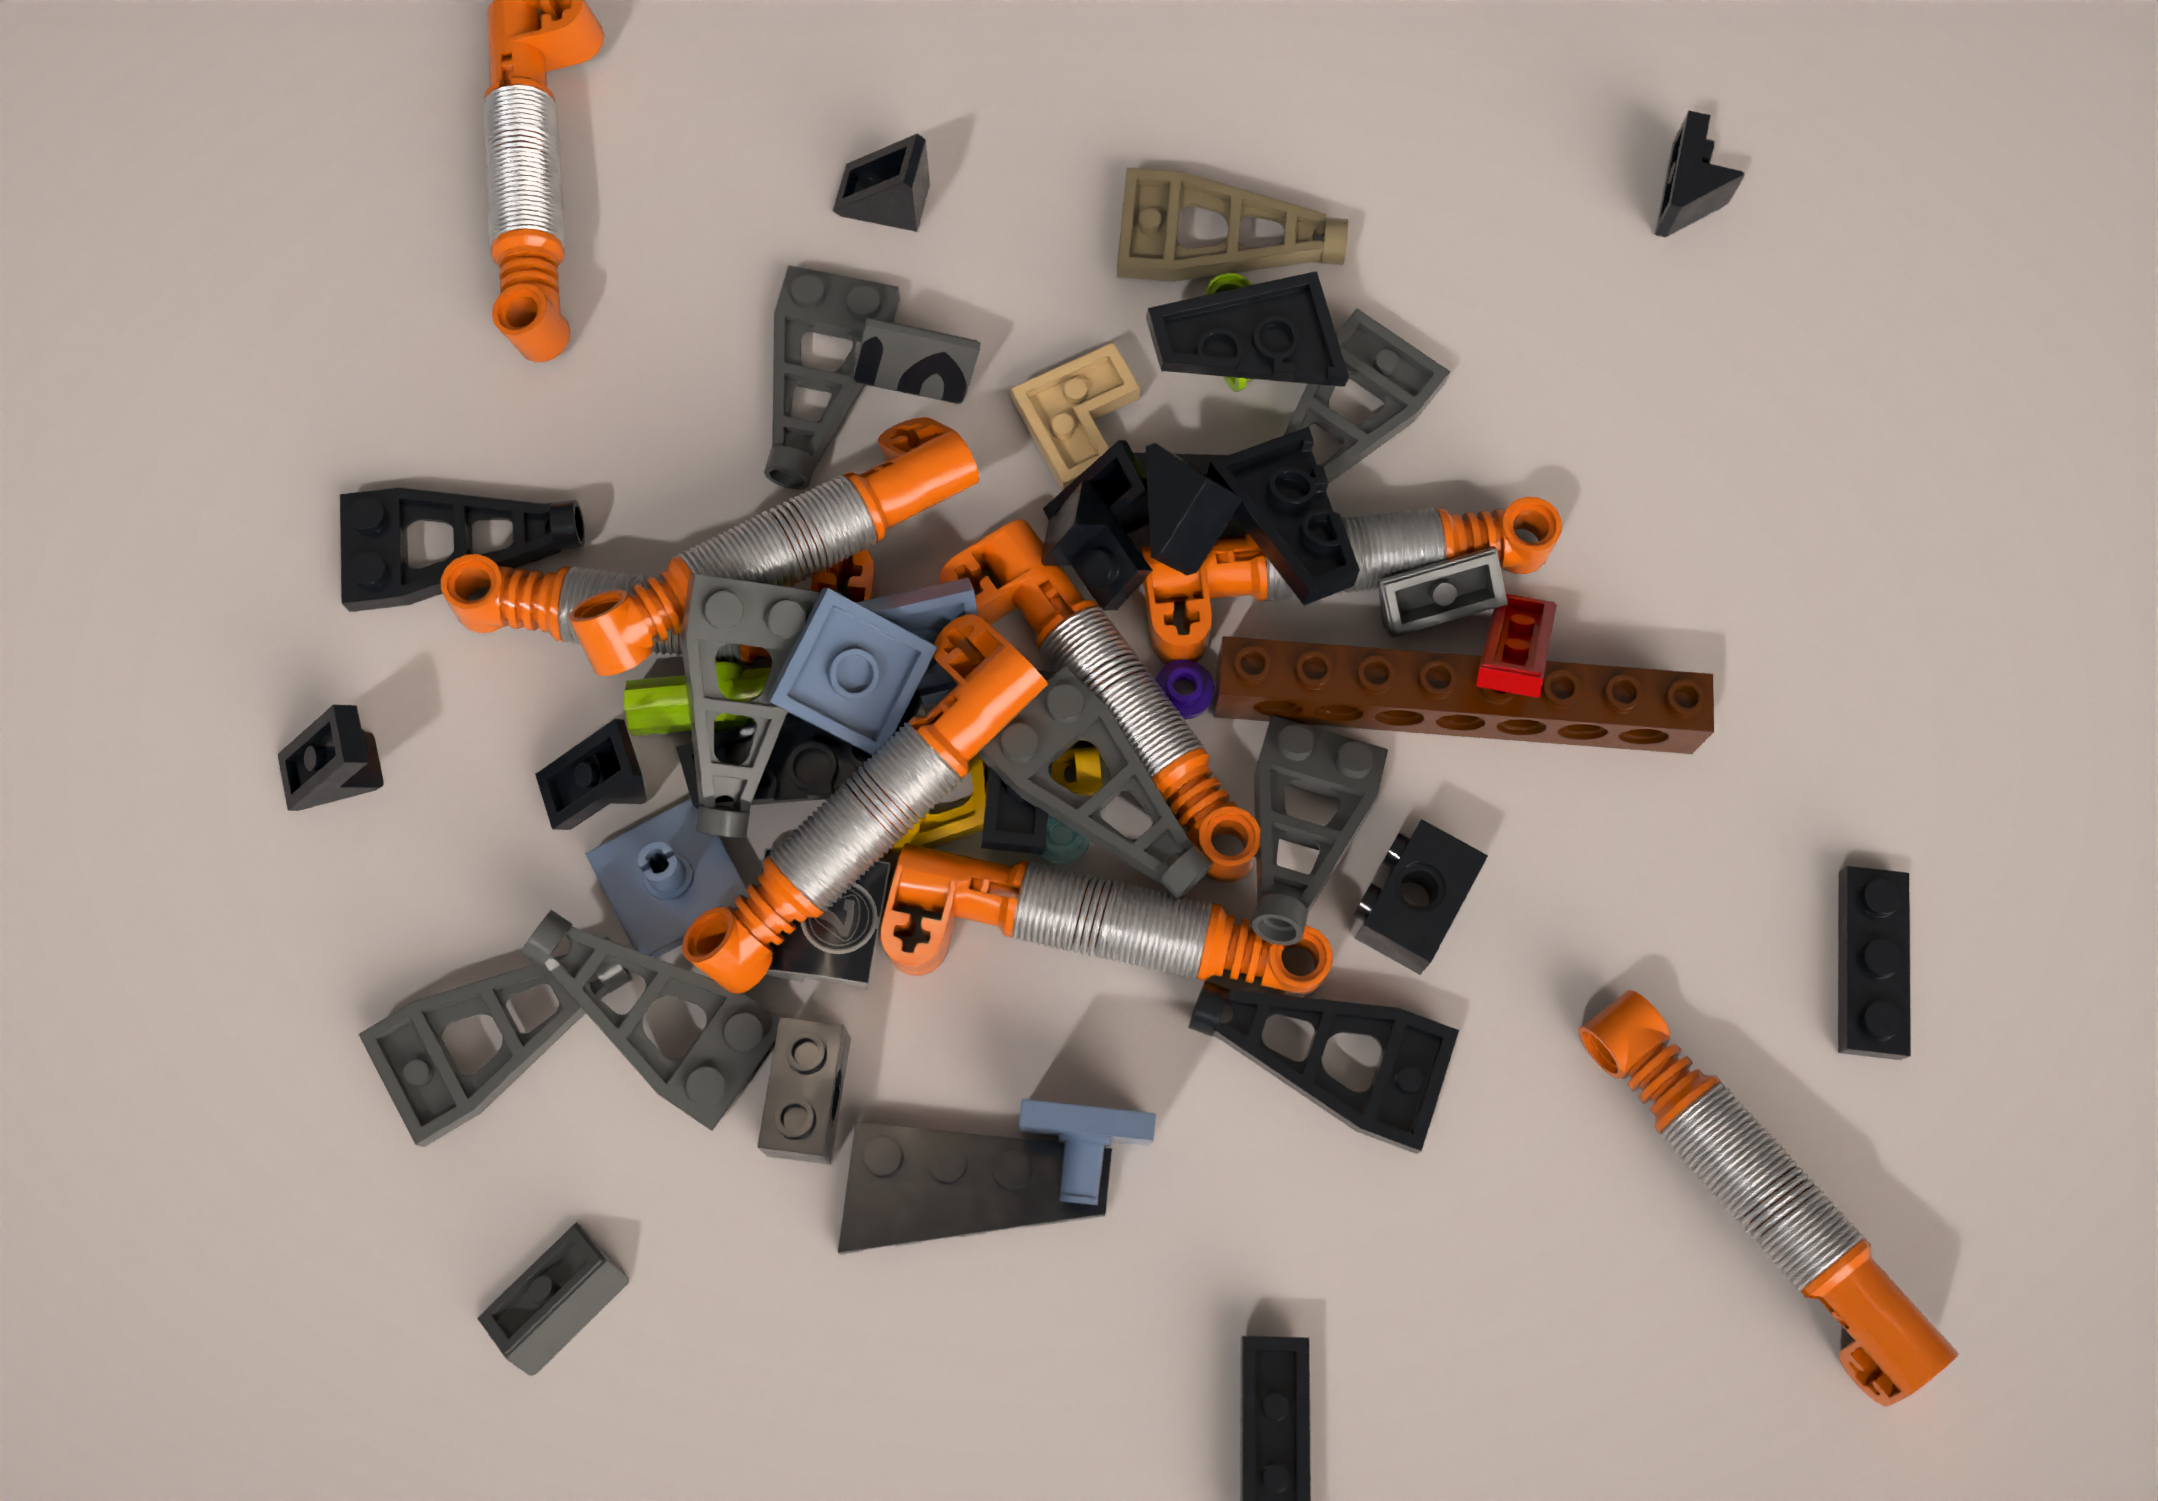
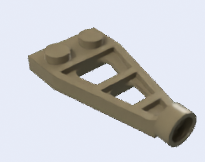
[1117,168,1348,282]

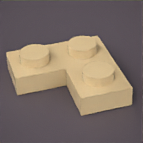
[1011,342,1140,491]

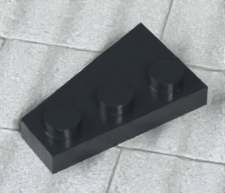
[1146,271,1349,387]
[1207,426,1360,606]

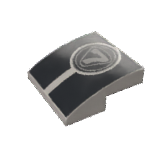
[757,848,890,989]

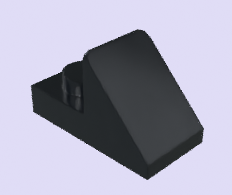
[1655,110,1744,237]
[1041,481,1152,611]
[277,704,384,811]
[535,719,647,830]

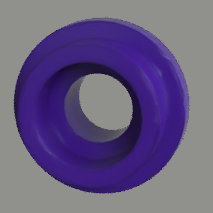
[1155,660,1214,719]

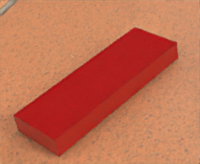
[1476,594,1557,698]

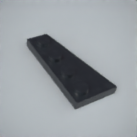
[676,687,927,809]
[838,1121,1112,1255]

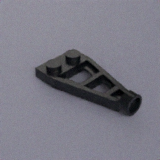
[340,488,585,612]
[1188,980,1459,1154]

